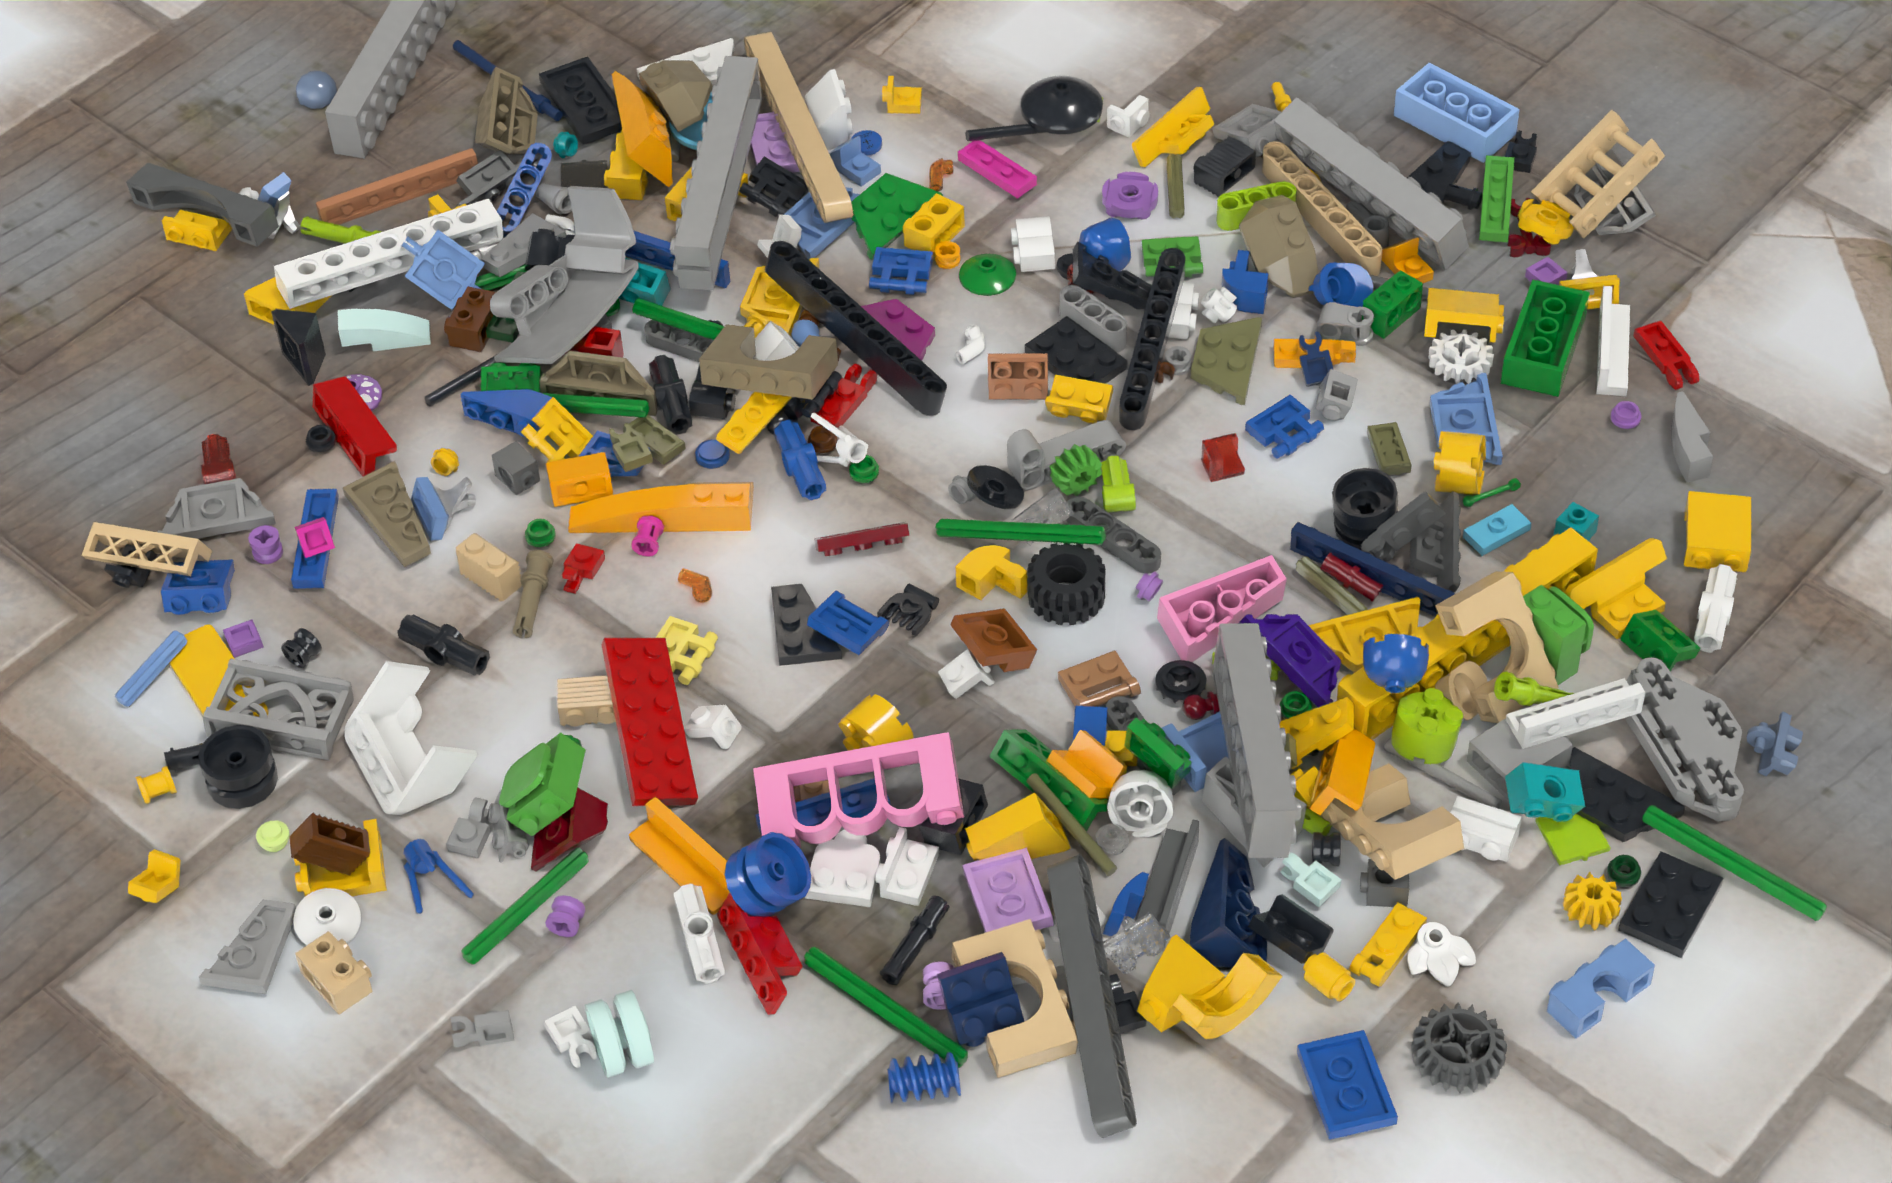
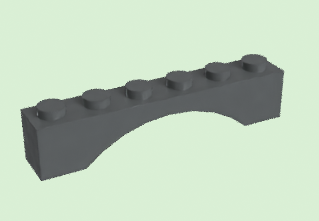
[126,163,279,247]

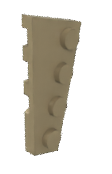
[343,461,431,567]

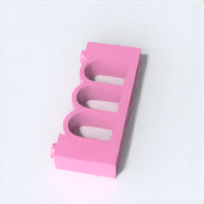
[753,732,964,848]

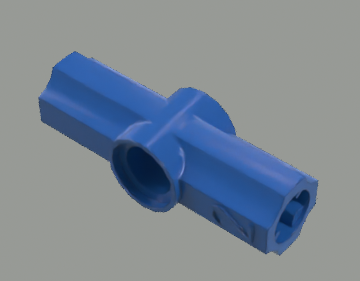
[773,419,826,500]

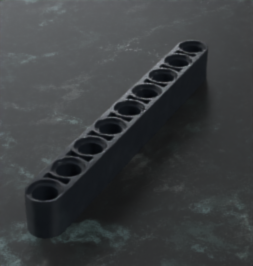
[765,241,947,416]

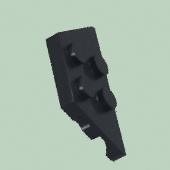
[1570,747,1685,842]

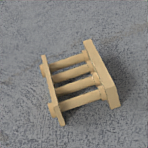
[1531,110,1665,238]

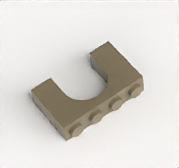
[699,324,838,400]

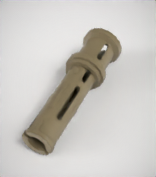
[512,550,554,638]

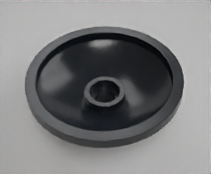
[1021,76,1103,134]

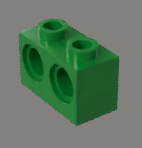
[1362,270,1423,339]

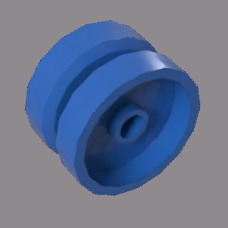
[725,832,811,916]

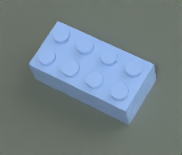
[1394,63,1519,163]

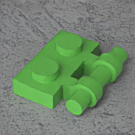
[1142,236,1203,277]

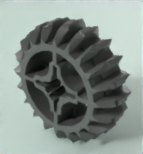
[1411,1002,1507,1094]

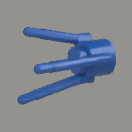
[403,839,474,914]

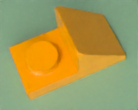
[1382,237,1434,283]

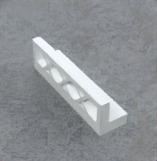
[1596,286,1630,396]
[1506,678,1645,749]

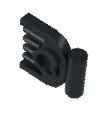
[877,583,939,636]

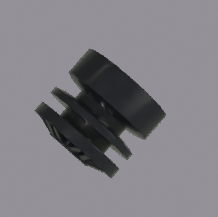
[1332,468,1398,550]

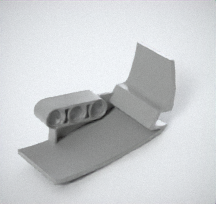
[490,186,638,364]

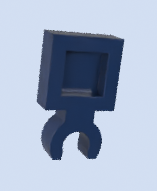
[1299,331,1334,387]

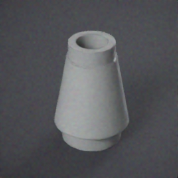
[536,183,572,214]

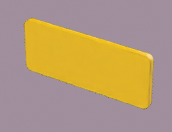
[169,624,269,717]

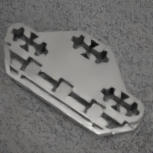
[1625,658,1744,822]

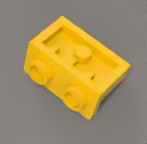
[161,210,232,251]
[1045,374,1114,423]

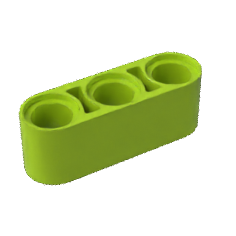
[1216,181,1297,231]

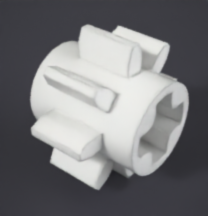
[1201,287,1237,324]

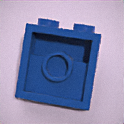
[161,559,235,615]

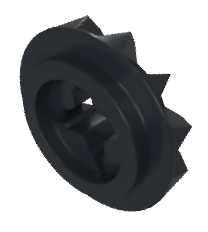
[1155,660,1207,703]

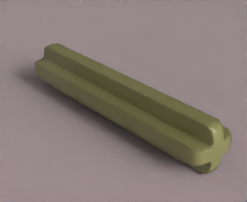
[1167,154,1185,219]
[1296,556,1368,615]

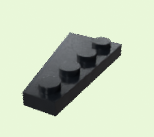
[1407,141,1471,204]

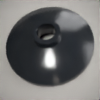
[967,465,1024,509]

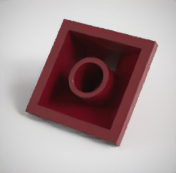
[531,787,608,871]

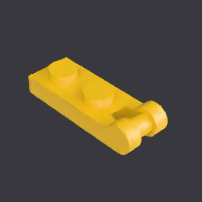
[1349,902,1427,987]

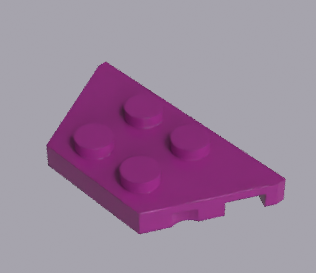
[861,299,935,361]

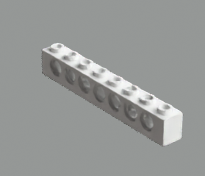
[274,199,503,309]

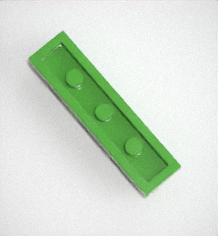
[1479,155,1514,243]

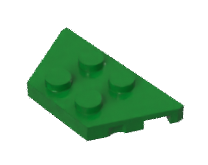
[851,173,943,260]

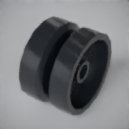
[198,725,278,809]

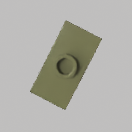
[623,414,686,465]
[1367,422,1412,475]

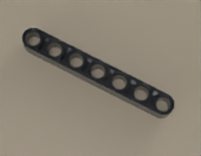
[1119,248,1186,430]

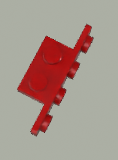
[717,893,803,1015]

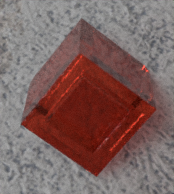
[1201,433,1245,482]

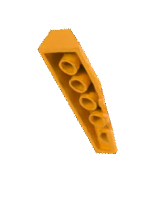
[611,71,673,187]
[568,482,754,533]

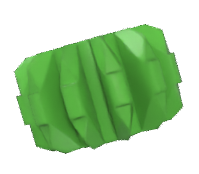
[1049,444,1102,496]

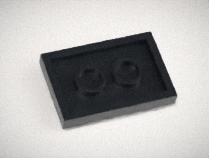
[1025,316,1128,384]
[1618,851,1724,958]

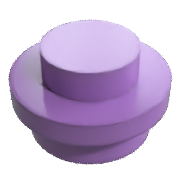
[1611,401,1641,429]
[1136,571,1163,602]

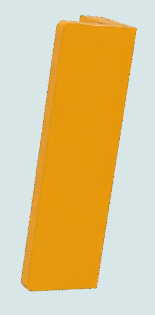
[1309,728,1376,816]
[629,797,730,915]

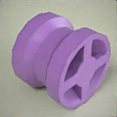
[248,525,283,564]
[545,895,585,937]

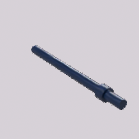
[453,40,563,121]

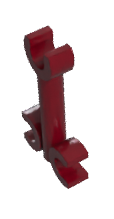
[1507,198,1551,258]

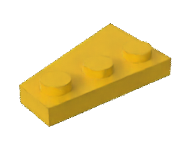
[1279,697,1354,769]

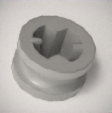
[1165,346,1191,375]

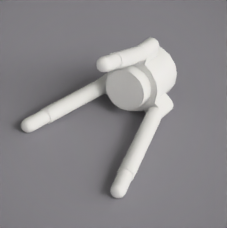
[811,413,868,467]

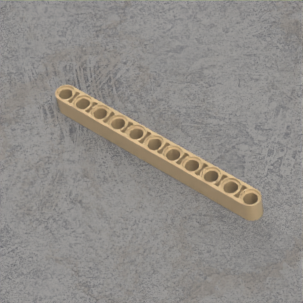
[744,32,853,223]

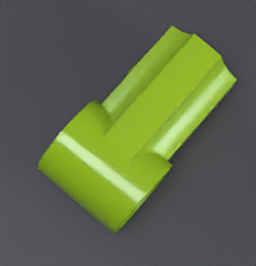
[1100,456,1136,513]

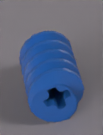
[887,1052,961,1104]

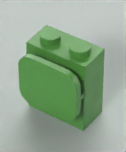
[1510,585,1594,685]
[499,732,586,836]

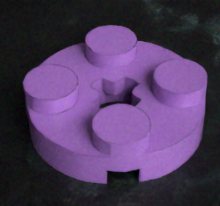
[1102,172,1158,220]

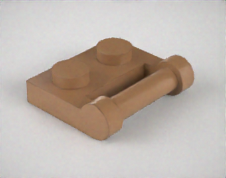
[1058,650,1141,707]

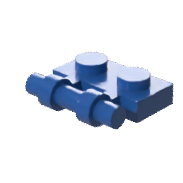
[869,247,933,295]
[1245,395,1324,459]

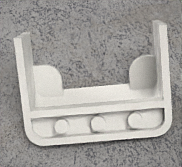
[345,661,478,815]

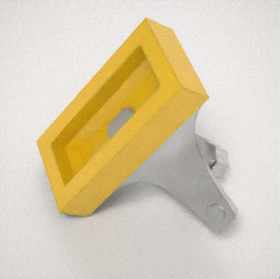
[1559,249,1620,309]

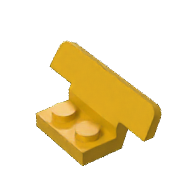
[1565,538,1667,639]

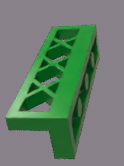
[989,729,1108,831]

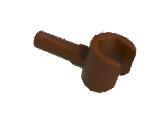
[1157,362,1175,383]

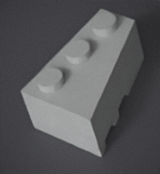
[1202,756,1307,868]

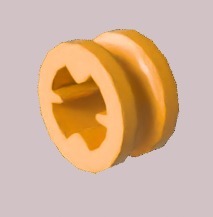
[935,241,960,269]

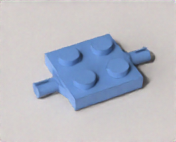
[401,230,485,310]

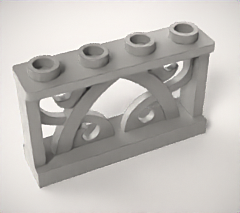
[202,659,354,760]

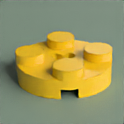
[1518,199,1575,244]

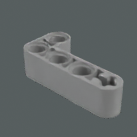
[1007,420,1126,490]

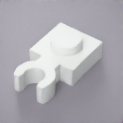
[544,1006,597,1068]

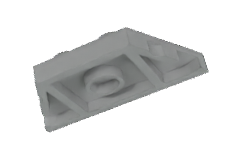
[157,478,276,539]

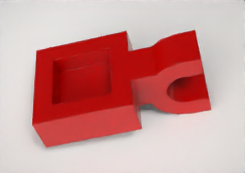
[562,543,605,594]

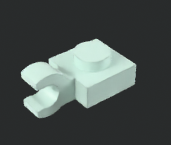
[1281,853,1342,907]

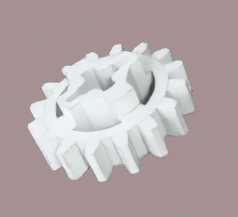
[1428,329,1494,384]

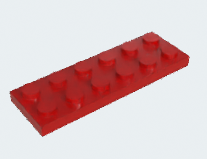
[601,638,698,806]

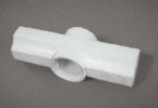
[1694,564,1737,653]
[673,884,725,984]

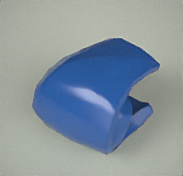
[1079,217,1131,272]

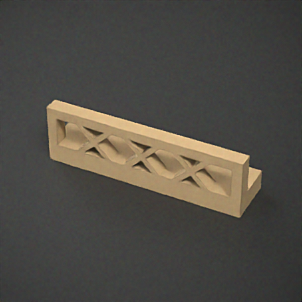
[81,522,212,576]

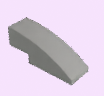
[1671,391,1713,483]

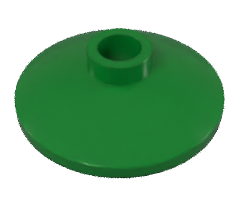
[959,254,1016,296]

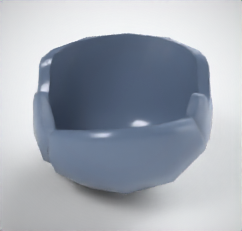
[296,71,337,109]

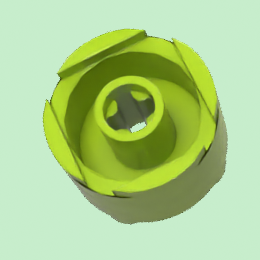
[1391,688,1463,764]

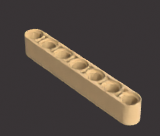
[1262,141,1382,276]

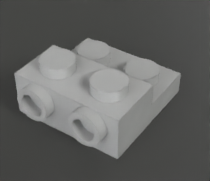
[1212,104,1281,157]

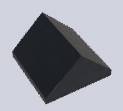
[271,309,326,386]

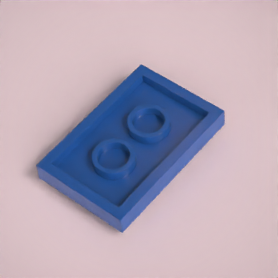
[1297,1030,1398,1140]

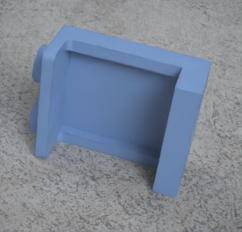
[1162,711,1229,792]

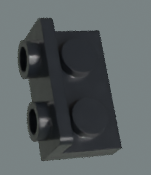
[1248,894,1334,964]

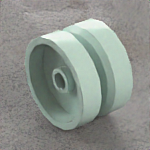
[585,990,654,1078]

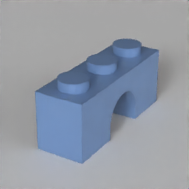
[1547,938,1655,1039]

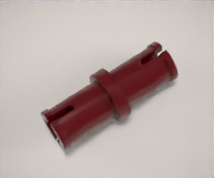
[1320,552,1384,602]

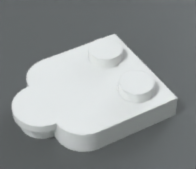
[805,830,881,907]

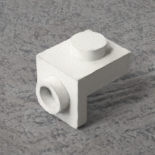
[1107,95,1150,138]
[757,215,802,258]
[938,649,995,699]
[684,705,742,749]

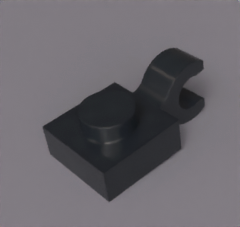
[1110,974,1147,1033]

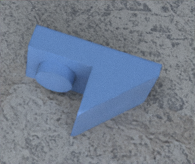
[829,136,881,187]

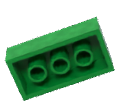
[1500,279,1590,397]

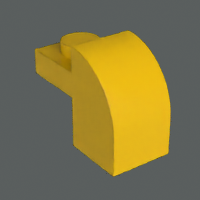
[955,545,1028,600]

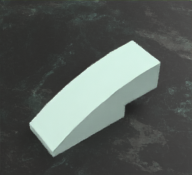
[338,309,431,351]

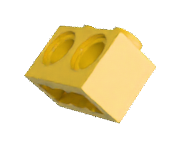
[902,193,965,257]

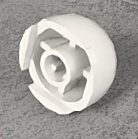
[1107,770,1174,837]

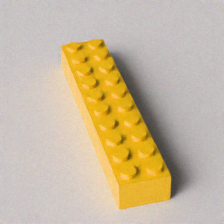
[1337,527,1598,740]

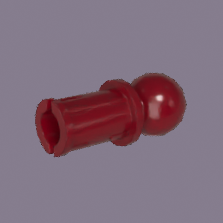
[1183,691,1220,720]

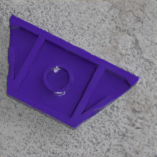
[1238,614,1341,707]

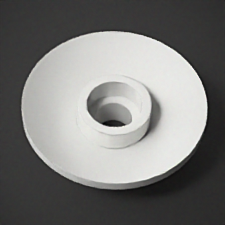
[293,888,361,946]

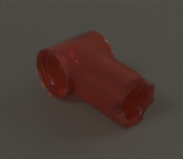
[201,434,236,484]

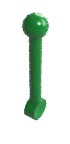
[1462,478,1521,507]

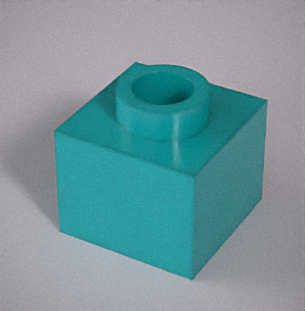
[1554,502,1599,541]

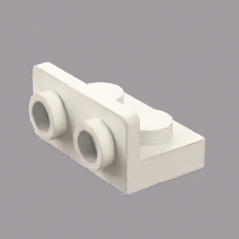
[875,827,939,906]

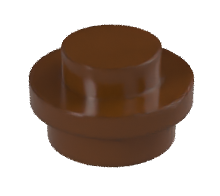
[808,426,838,453]

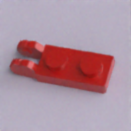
[1633,321,1700,390]
[810,363,878,429]

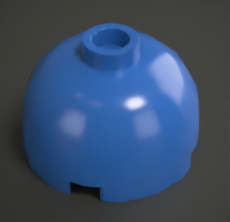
[1363,634,1429,693]

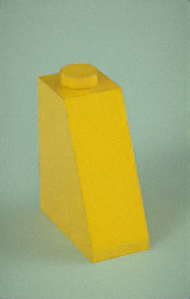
[244,277,332,325]
[966,793,1071,861]
[1137,934,1225,1033]

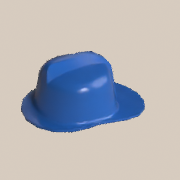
[1308,262,1373,307]

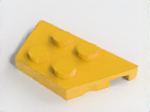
[740,258,819,336]
[1308,597,1420,673]

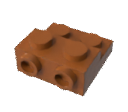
[950,608,1037,672]

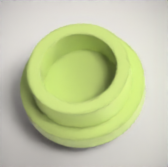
[256,820,290,852]

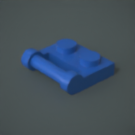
[807,590,890,655]

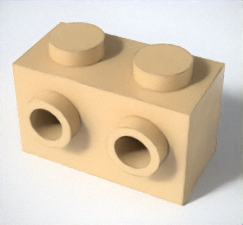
[295,931,373,1015]

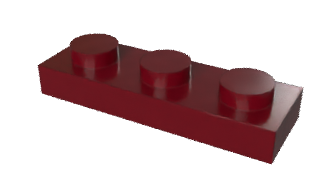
[814,522,910,556]

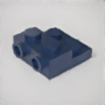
[937,952,1025,1047]

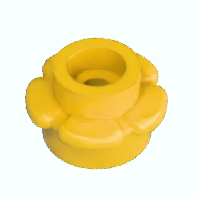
[431,448,459,476]

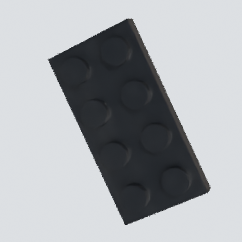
[539,56,622,145]

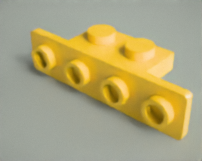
[1132,87,1214,167]
[716,392,792,454]

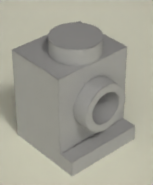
[1316,369,1358,420]

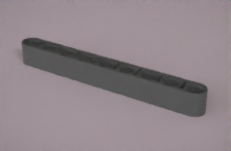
[1047,854,1137,1138]

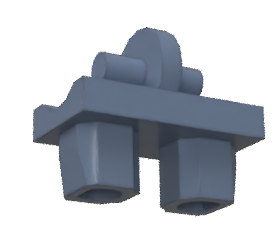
[1746,712,1803,776]

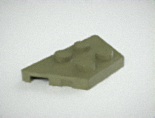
[1191,317,1262,405]

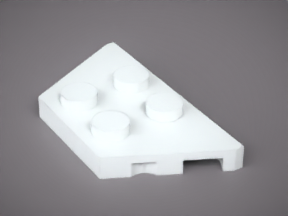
[636,38,734,88]

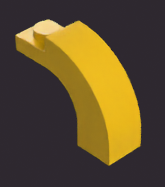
[1173,953,1282,1039]

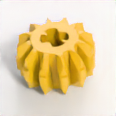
[1563,872,1622,931]

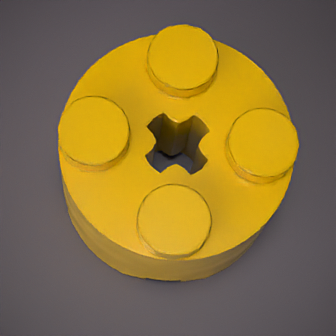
[1434,431,1486,495]
[838,694,914,751]

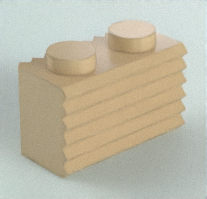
[456,533,522,602]
[557,675,616,726]

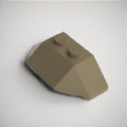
[639,60,713,132]
[475,67,538,154]
[1239,195,1318,298]
[539,351,658,416]

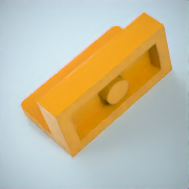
[546,452,613,507]
[1046,730,1127,799]

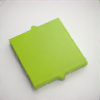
[1535,814,1611,866]

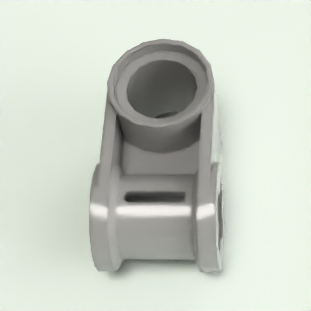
[1316,302,1374,346]

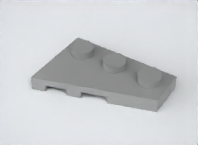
[481,213,566,277]
[199,899,296,994]

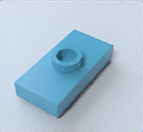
[1463,504,1531,556]

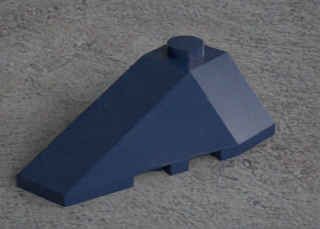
[1190,838,1267,967]

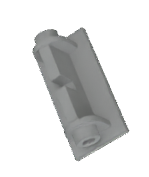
[488,791,529,863]

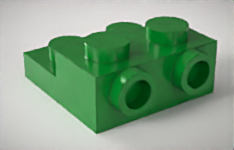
[1124,718,1192,790]

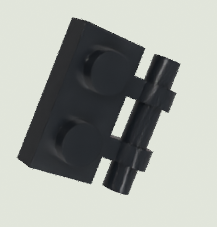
[739,156,809,217]
[781,371,842,420]

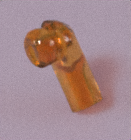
[929,158,953,191]
[678,568,713,603]

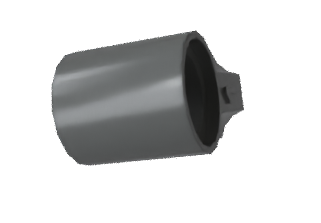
[1345,200,1389,249]

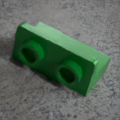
[481,363,544,393]
[1620,610,1701,672]

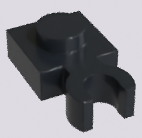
[1505,130,1537,173]

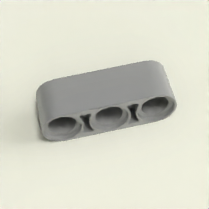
[1059,285,1127,353]

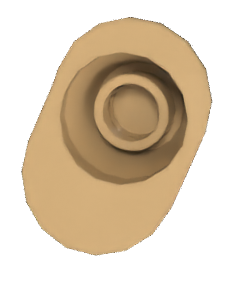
[1435,661,1488,720]

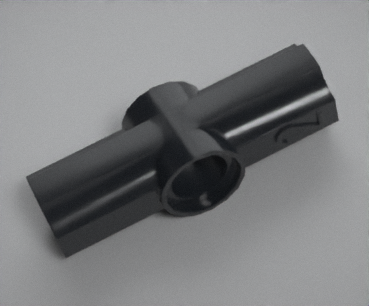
[649,355,693,435]
[397,614,490,675]

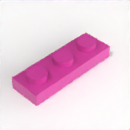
[958,140,1037,199]

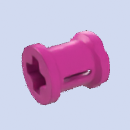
[631,516,664,557]

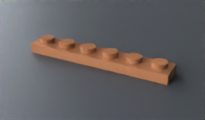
[316,148,478,225]

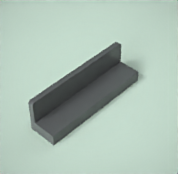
[1132,819,1199,948]

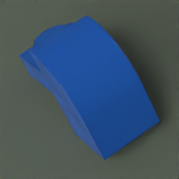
[1222,250,1269,314]

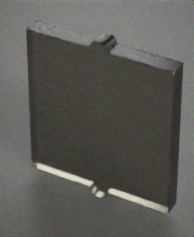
[561,160,607,188]

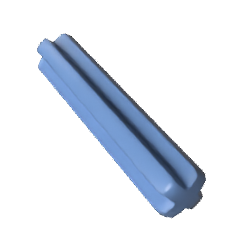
[115,630,187,707]

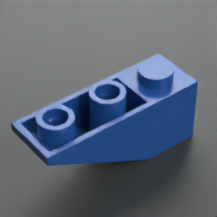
[460,389,552,438]

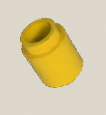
[1303,952,1355,1002]

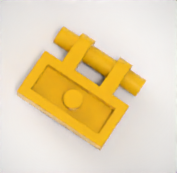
[521,397,593,462]

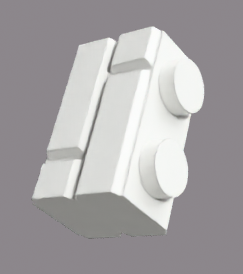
[1450,796,1522,862]

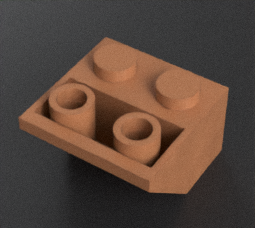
[988,353,1048,400]

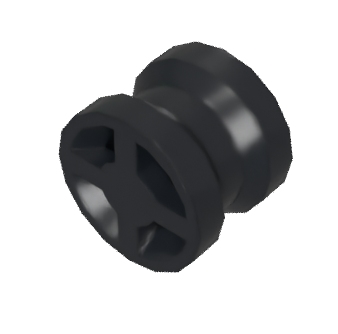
[281,628,322,668]
[1312,832,1341,866]

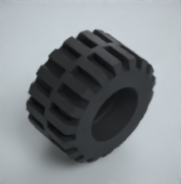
[1027,543,1106,625]

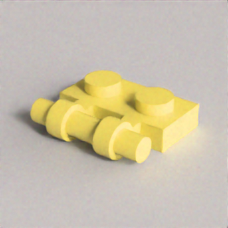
[656,616,718,685]

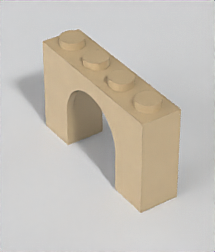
[1435,571,1559,723]
[1322,763,1464,880]
[951,919,1078,1078]

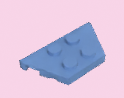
[784,187,860,259]
[1430,373,1503,465]

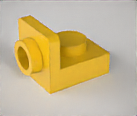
[882,76,922,114]

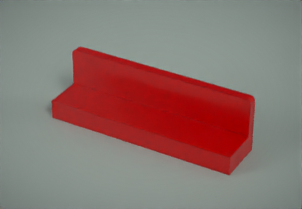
[312,376,397,477]

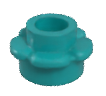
[553,132,578,159]

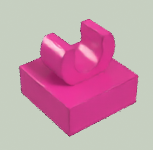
[294,517,335,558]

